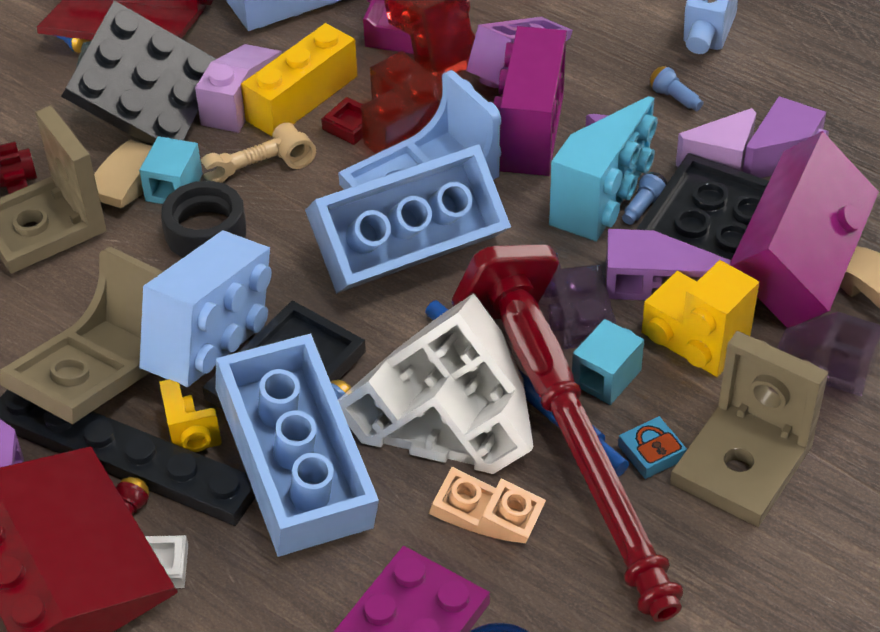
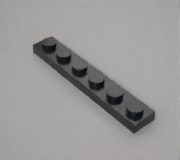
[0,389,256,526]

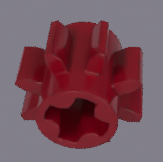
[0,141,37,194]

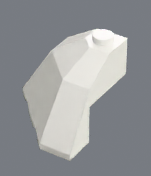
[338,293,534,474]

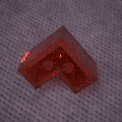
[384,0,475,82]
[361,51,443,154]

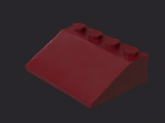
[0,447,178,632]

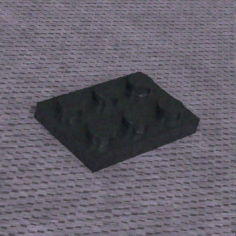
[202,300,366,410]

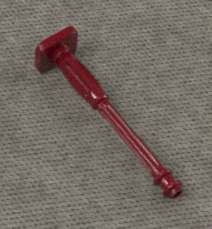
[452,244,683,622]

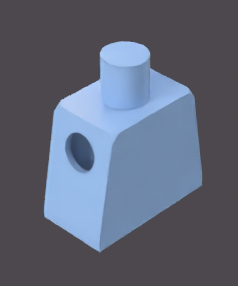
[683,0,738,54]

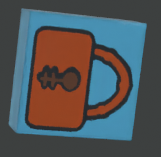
[618,416,687,479]

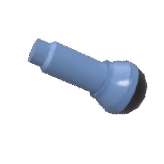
[622,172,667,225]

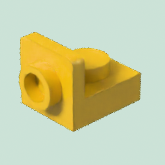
[159,379,222,452]

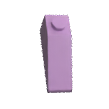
[195,44,282,133]

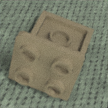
[0,247,163,424]

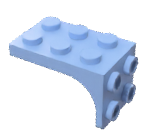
[338,70,501,190]

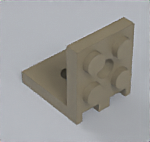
[0,105,107,274]
[670,331,828,528]

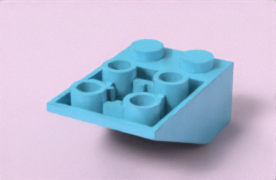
[549,96,658,242]

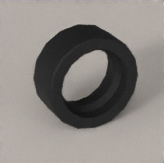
[161,180,246,258]

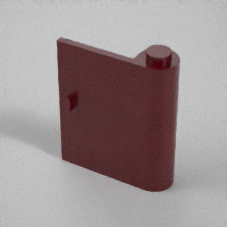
[37,0,213,40]

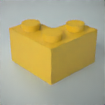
[641,260,759,377]

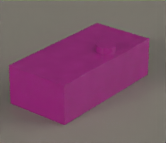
[729,131,879,329]

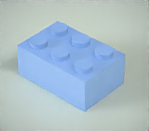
[139,230,272,387]

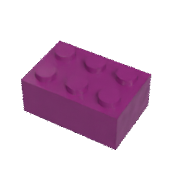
[494,26,567,176]

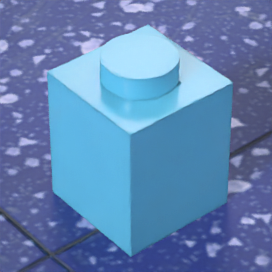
[139,136,203,204]
[572,319,644,405]

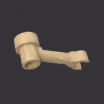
[200,123,316,183]

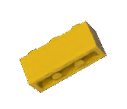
[241,23,358,137]

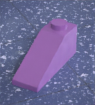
[466,17,573,88]
[605,229,731,300]

